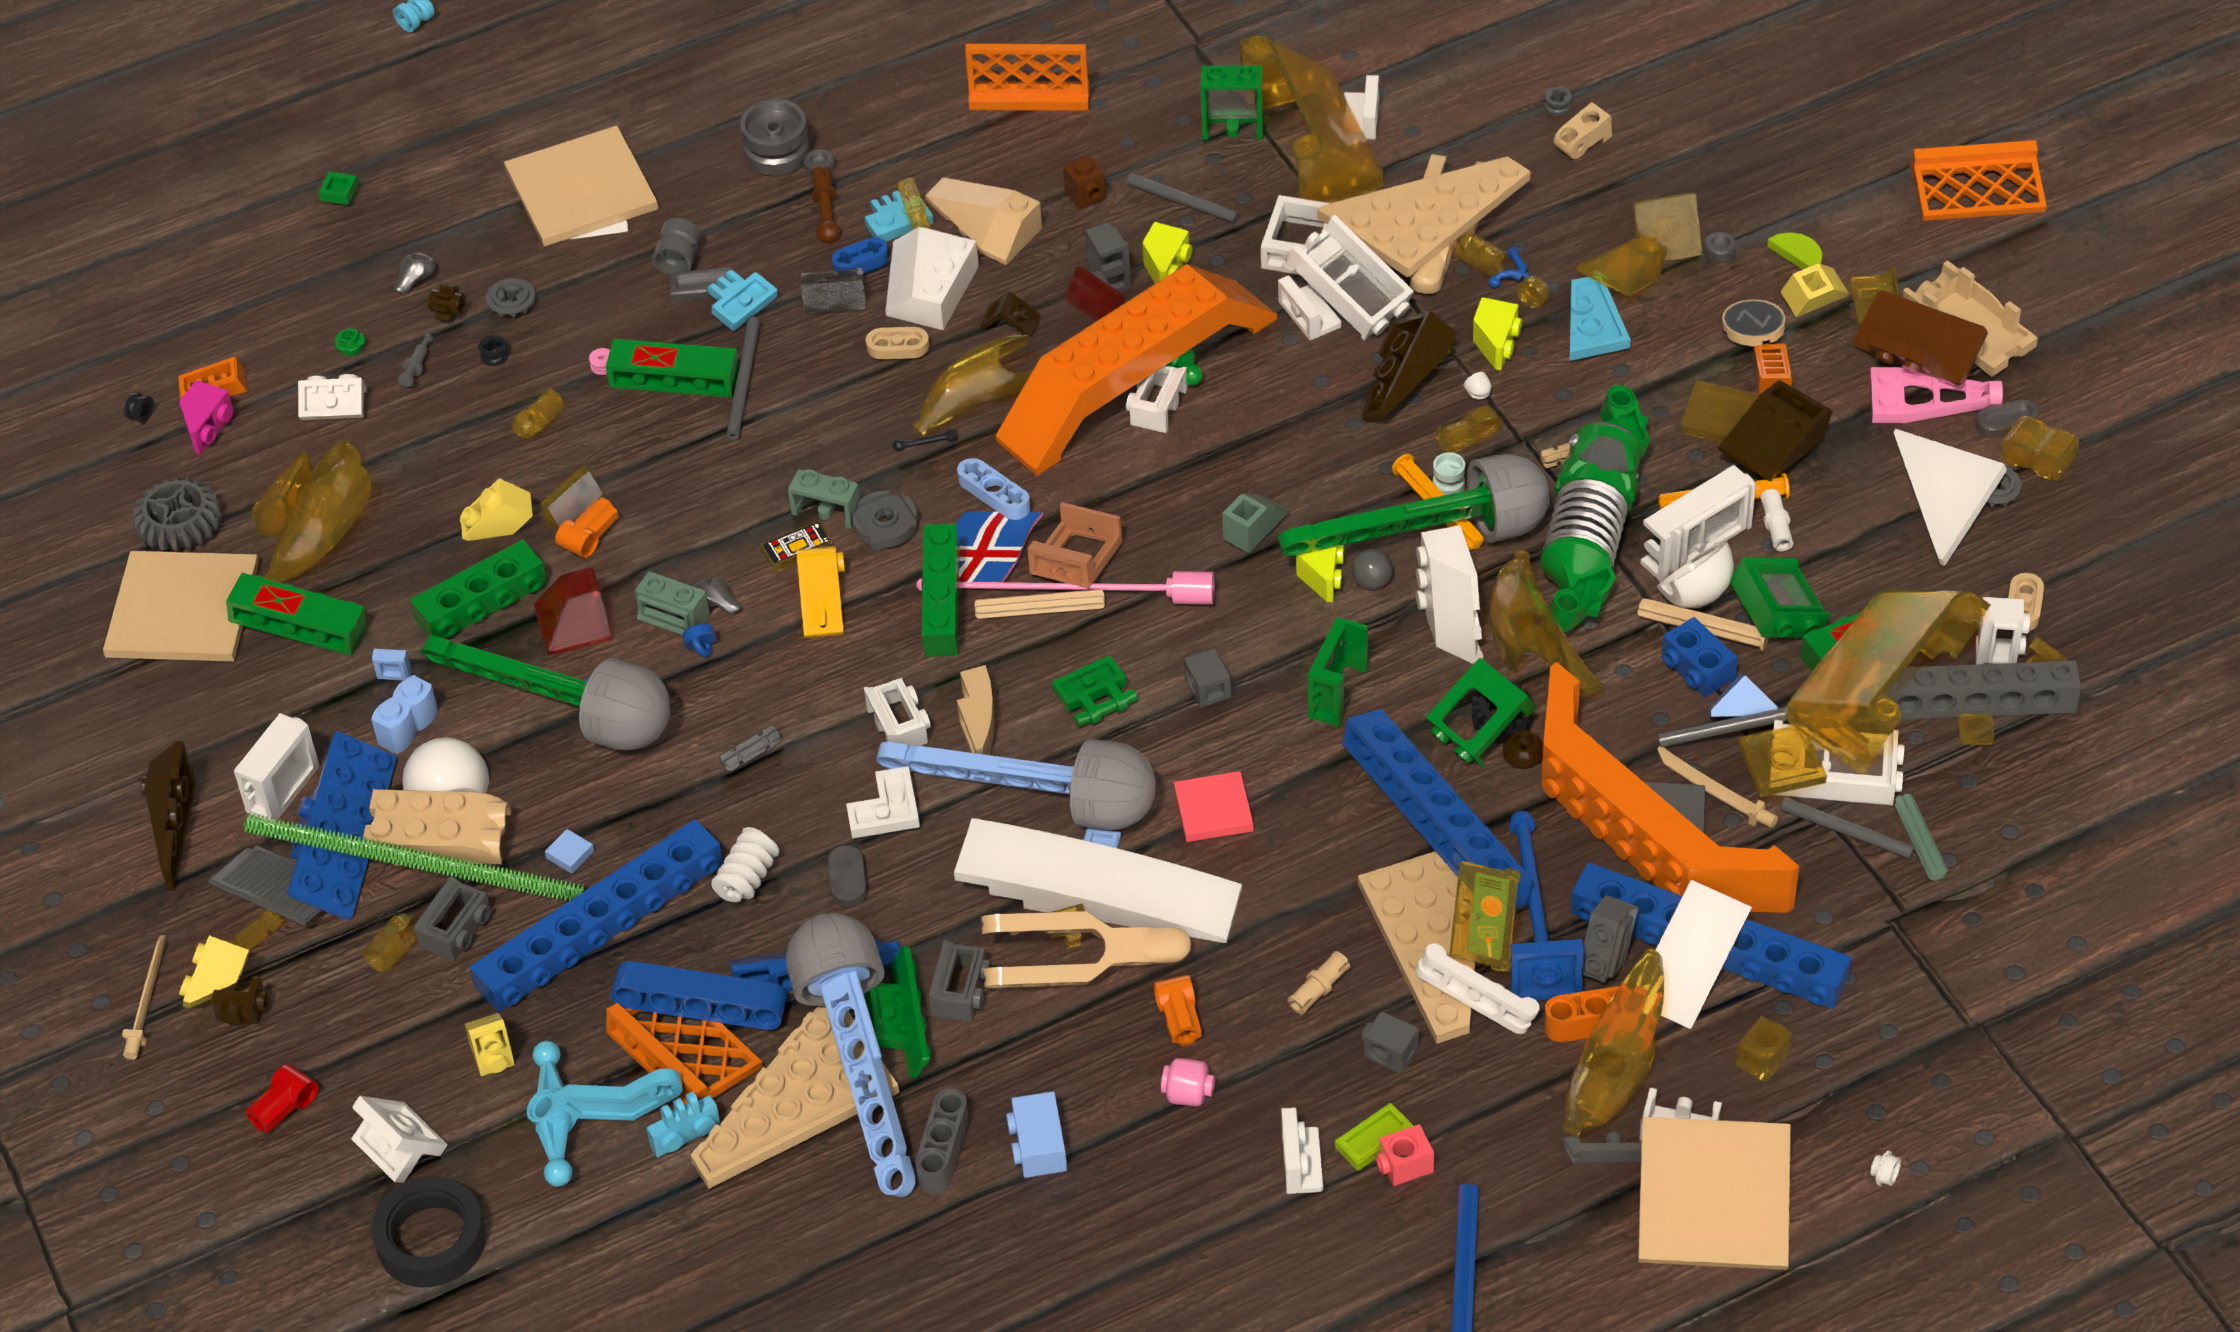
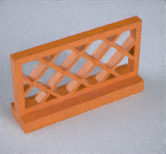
[965,44,1090,111]
[1910,140,2047,221]
[606,1003,762,1104]

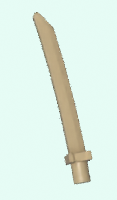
[1658,746,1778,828]
[122,935,167,1059]

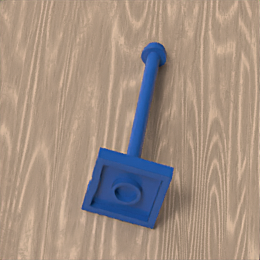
[1509,811,1584,1001]

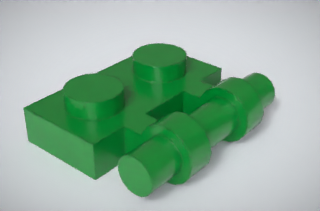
[1051,655,1138,727]

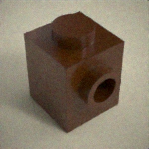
[1063,155,1106,210]

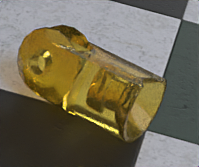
[1455,233,1508,277]
[512,388,564,439]
[362,914,417,973]

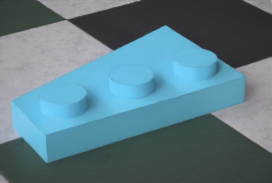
[1569,274,1631,361]

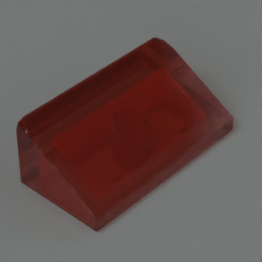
[1066,266,1125,321]

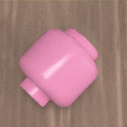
[1161,1058,1215,1107]

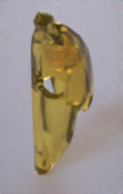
[912,334,1034,437]
[264,438,371,583]
[1489,550,1603,696]
[1563,949,1664,1135]

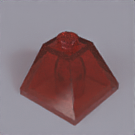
[534,567,612,656]

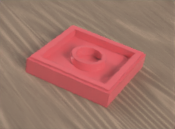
[1173,771,1254,842]

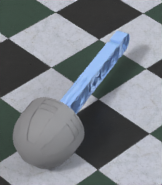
[876,738,1156,830]
[786,913,915,1198]

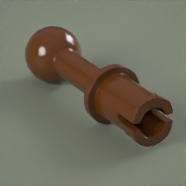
[811,166,841,244]

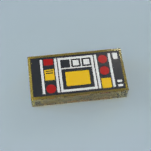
[760,521,833,573]

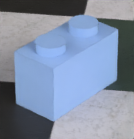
[1006,1091,1067,1178]

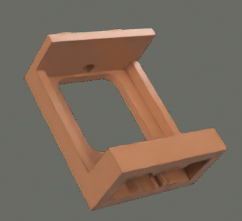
[1027,502,1123,589]

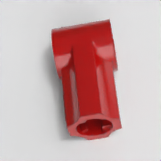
[245,1064,319,1134]

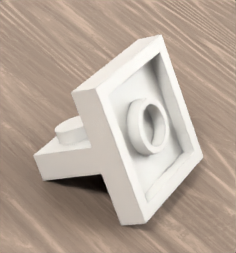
[352,1096,448,1183]

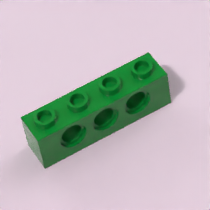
[410,540,547,639]

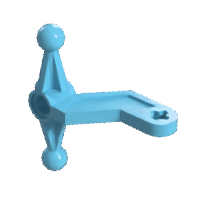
[527,1040,682,1187]

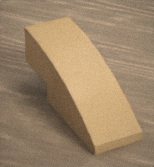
[957,665,995,755]

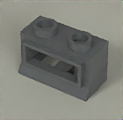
[1085,222,1131,298]
[414,876,491,961]
[1582,895,1639,983]
[928,939,992,1022]

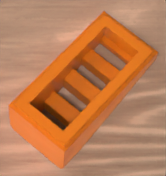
[1753,343,1792,395]
[178,356,248,400]

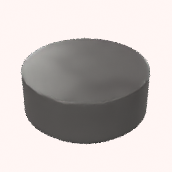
[804,150,835,177]
[1704,232,1736,262]

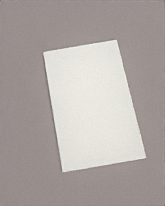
[1638,880,1752,1029]

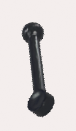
[893,429,958,452]

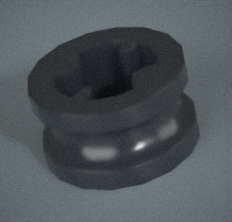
[478,335,509,366]
[124,392,154,423]

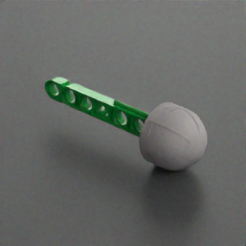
[1278,454,1550,556]
[421,635,670,750]

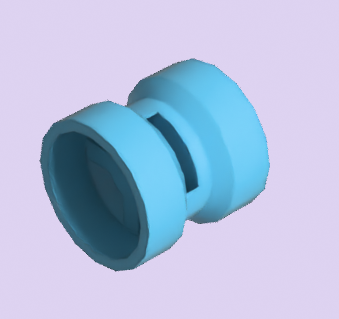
[393,0,434,32]

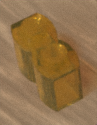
[2001,416,2079,481]

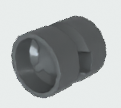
[652,218,701,276]

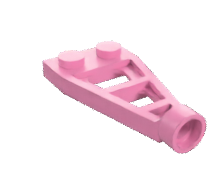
[1870,367,2003,423]

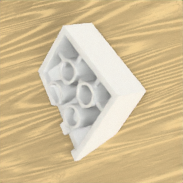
[886,227,979,330]
[1416,525,1483,664]

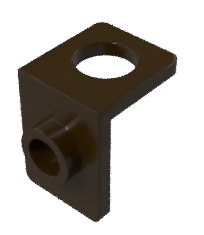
[980,291,1040,337]

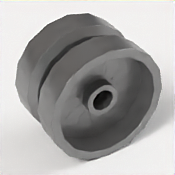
[740,99,810,176]

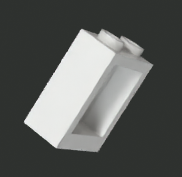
[1261,195,1331,275]
[234,713,320,822]

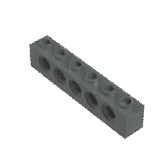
[1868,661,2081,721]

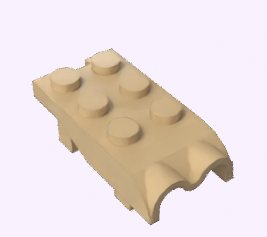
[1903,260,2038,377]
[363,789,512,866]

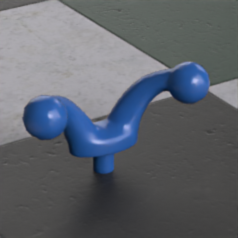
[1488,247,1531,288]

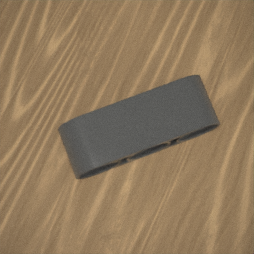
[915,1088,969,1195]

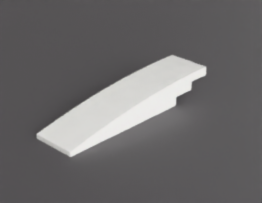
[954,818,1242,943]

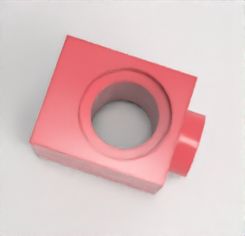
[1375,1124,1434,1186]

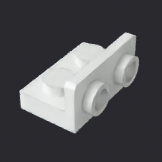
[298,374,366,421]
[1281,1108,1323,1194]

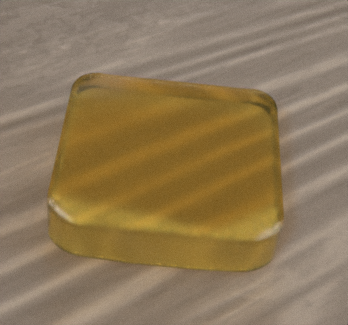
[1958,713,1994,745]

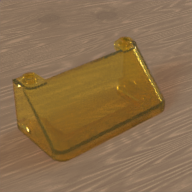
[1239,35,1384,203]
[1785,589,1991,775]

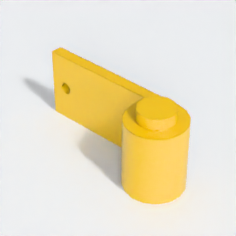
[797,546,845,638]

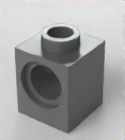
[1184,648,1231,708]
[1361,1011,1419,1074]

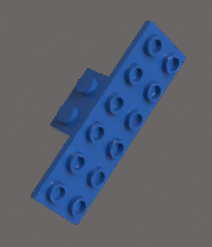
[287,731,396,920]

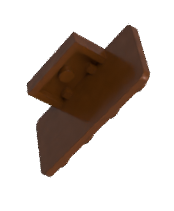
[1853,290,1988,385]

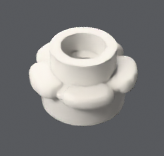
[1871,1151,1901,1186]

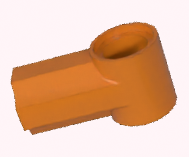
[555,497,619,559]
[1153,975,1202,1046]

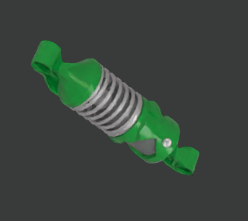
[1540,385,1650,632]

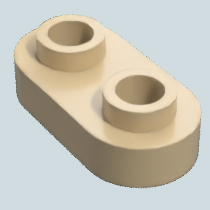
[866,327,929,359]
[2008,573,2044,631]

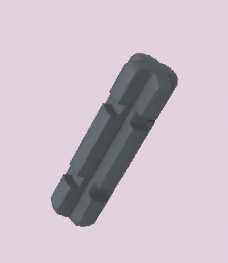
[719,725,781,772]

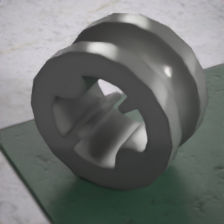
[1544,86,1572,116]

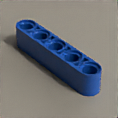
[610,961,788,1030]

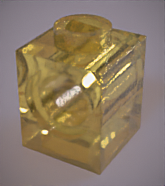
[1736,1016,1792,1083]

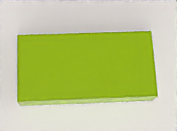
[1335,1103,1414,1171]

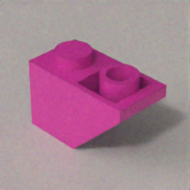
[179,380,234,455]

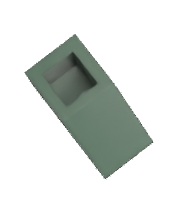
[1222,493,1288,553]

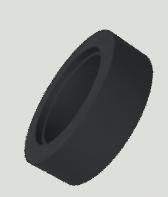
[371,1177,486,1287]

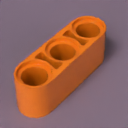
[1544,985,1647,1042]

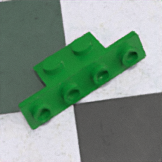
[864,946,931,1079]

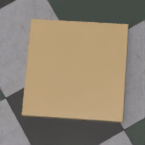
[504,126,659,247]
[103,551,259,662]
[1638,1117,1790,1270]

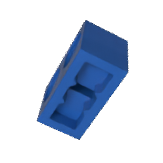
[1661,617,1738,698]

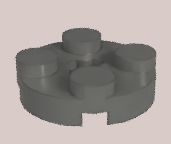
[852,491,918,551]

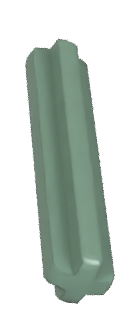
[1895,793,1947,881]

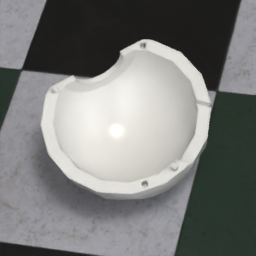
[1656,542,1734,608]
[402,737,490,794]

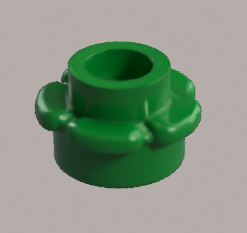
[335,328,365,357]

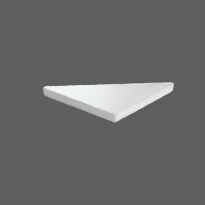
[1894,429,2007,566]

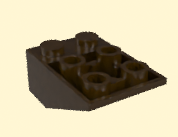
[1718,380,1833,481]

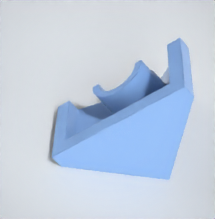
[1708,675,1779,717]

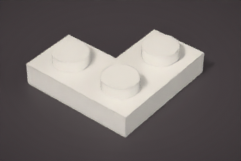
[846,766,920,838]

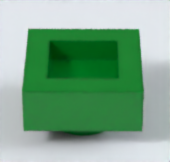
[318,172,359,205]

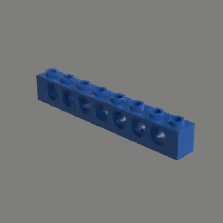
[1342,709,1533,912]
[469,819,723,1013]
[1570,862,1852,1009]

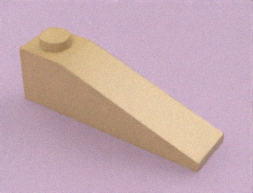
[925,178,1042,265]

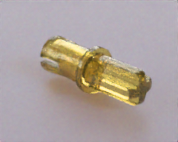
[897,177,932,230]

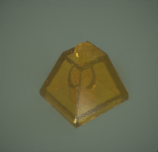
[1576,235,1669,296]
[252,451,319,542]

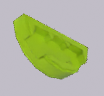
[1767,232,1823,270]

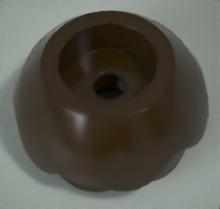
[1502,730,1543,769]

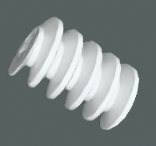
[711,827,779,903]

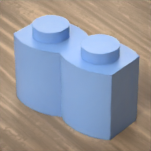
[371,675,438,754]

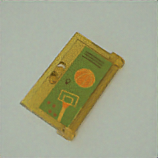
[1449,861,1521,972]

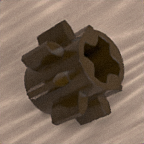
[428,283,466,322]

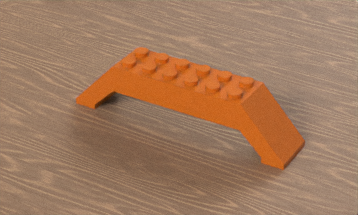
[996,264,1277,476]
[1541,662,1799,913]

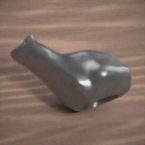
[394,253,435,295]
[693,577,741,616]

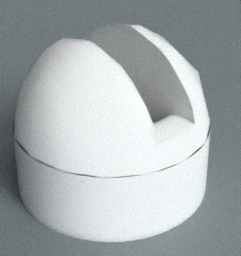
[1463,372,1491,400]

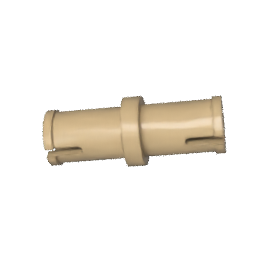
[1287,951,1351,1015]

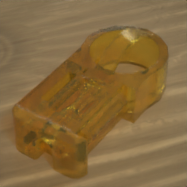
[1436,406,1502,453]

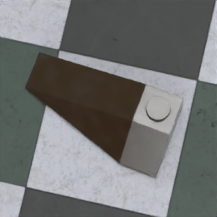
[1362,311,1457,422]
[141,741,196,891]

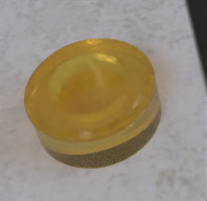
[1517,276,1549,308]

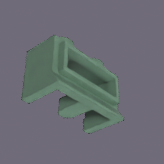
[788,469,860,529]
[635,571,710,635]

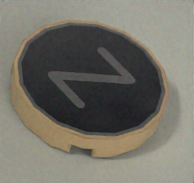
[1722,299,1786,346]

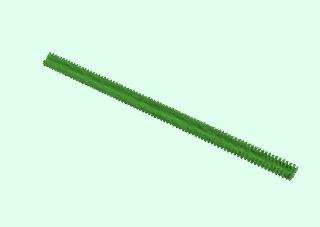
[244,812,585,901]

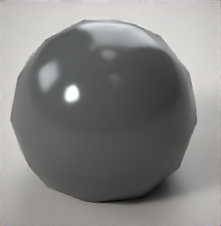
[1351,549,1393,590]

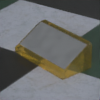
[541,464,604,532]

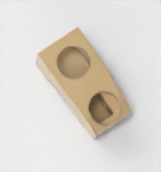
[1554,102,1612,159]

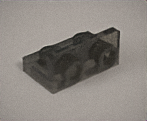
[801,268,866,314]

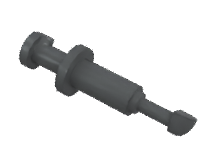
[398,333,434,387]

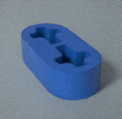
[832,237,888,278]

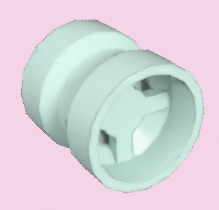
[1433,452,1465,495]

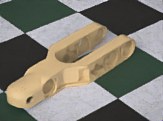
[1410,154,1484,294]
[981,911,1191,988]

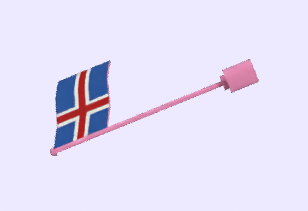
[916,511,1215,605]

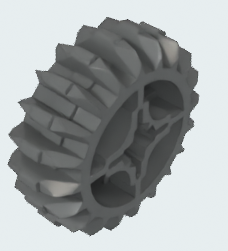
[133,476,221,552]

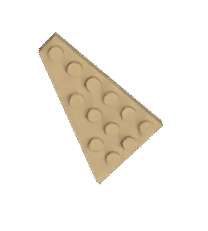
[1317,156,1531,277]
[1357,851,1476,1044]
[691,1006,899,1189]

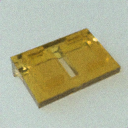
[1849,266,1900,327]

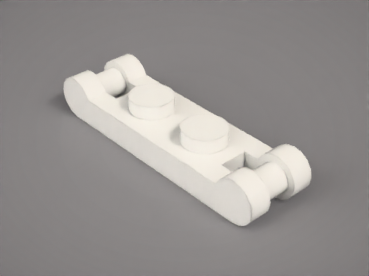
[1415,943,1540,1034]

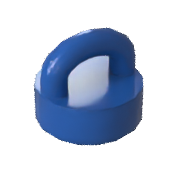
[682,623,716,657]

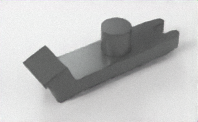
[1562,1132,1641,1165]

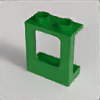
[1307,617,1368,727]
[1426,657,1536,768]

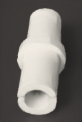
[1760,489,1794,552]

